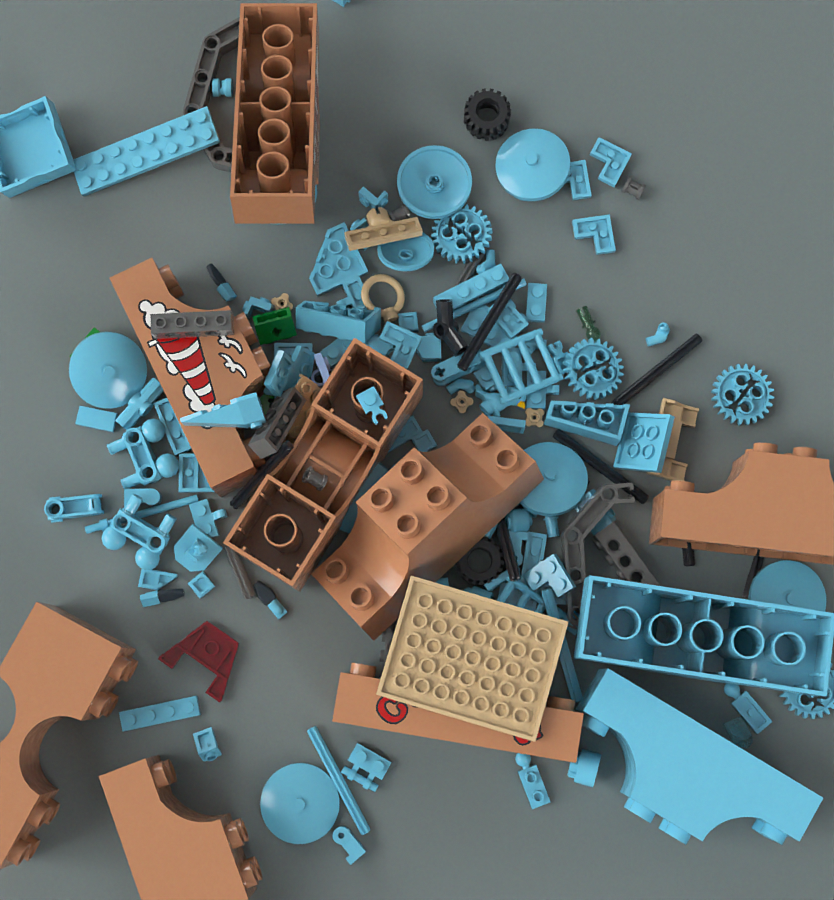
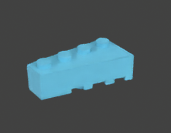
[296,301,381,343]
[543,401,630,446]

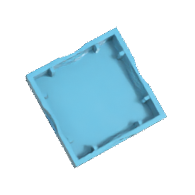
[0,96,77,198]

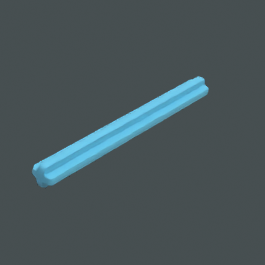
[541,588,583,702]
[307,726,370,835]

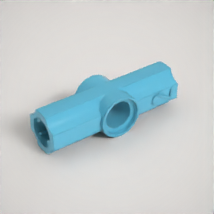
[115,378,164,430]

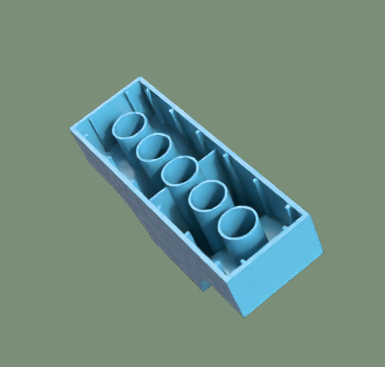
[574,575,834,696]
[575,668,823,845]

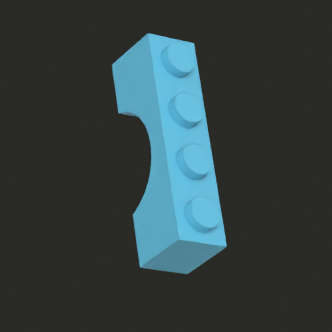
[433,264,509,311]
[365,333,441,362]

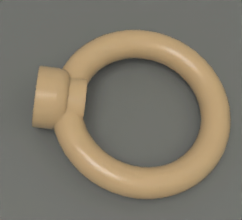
[361,274,405,323]

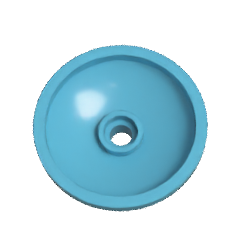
[377,232,434,272]

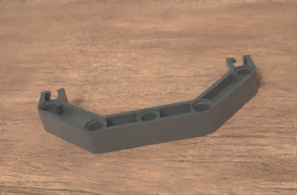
[183,17,240,173]
[561,483,635,627]

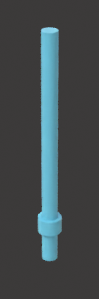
[421,278,527,333]
[85,494,199,534]

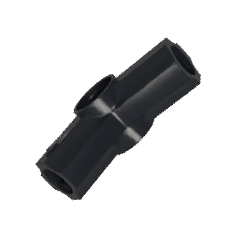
[433,299,468,357]

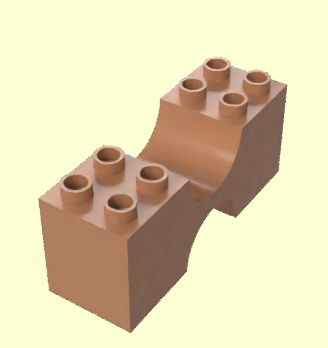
[223,338,423,592]
[0,602,139,870]

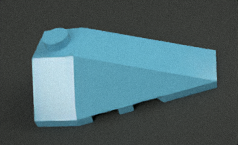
[180,392,266,429]

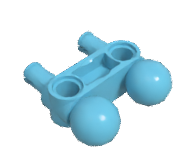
[107,419,179,489]
[102,494,177,570]

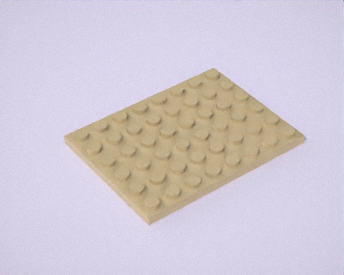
[376,576,568,742]

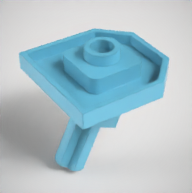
[174,524,223,572]

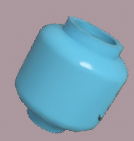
[505,508,532,533]

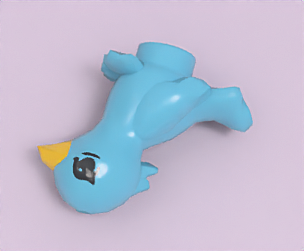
[475,384,526,417]

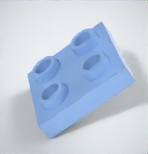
[311,352,331,389]

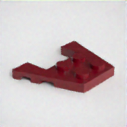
[158,621,239,703]

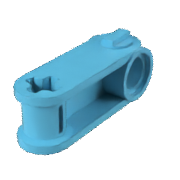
[431,349,486,386]
[44,494,104,523]

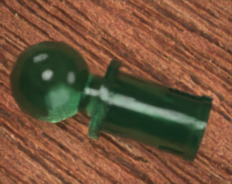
[576,306,601,341]

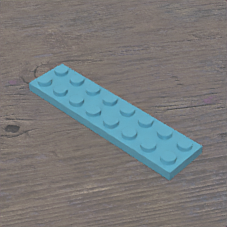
[73,106,220,196]

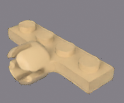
[344,207,423,251]

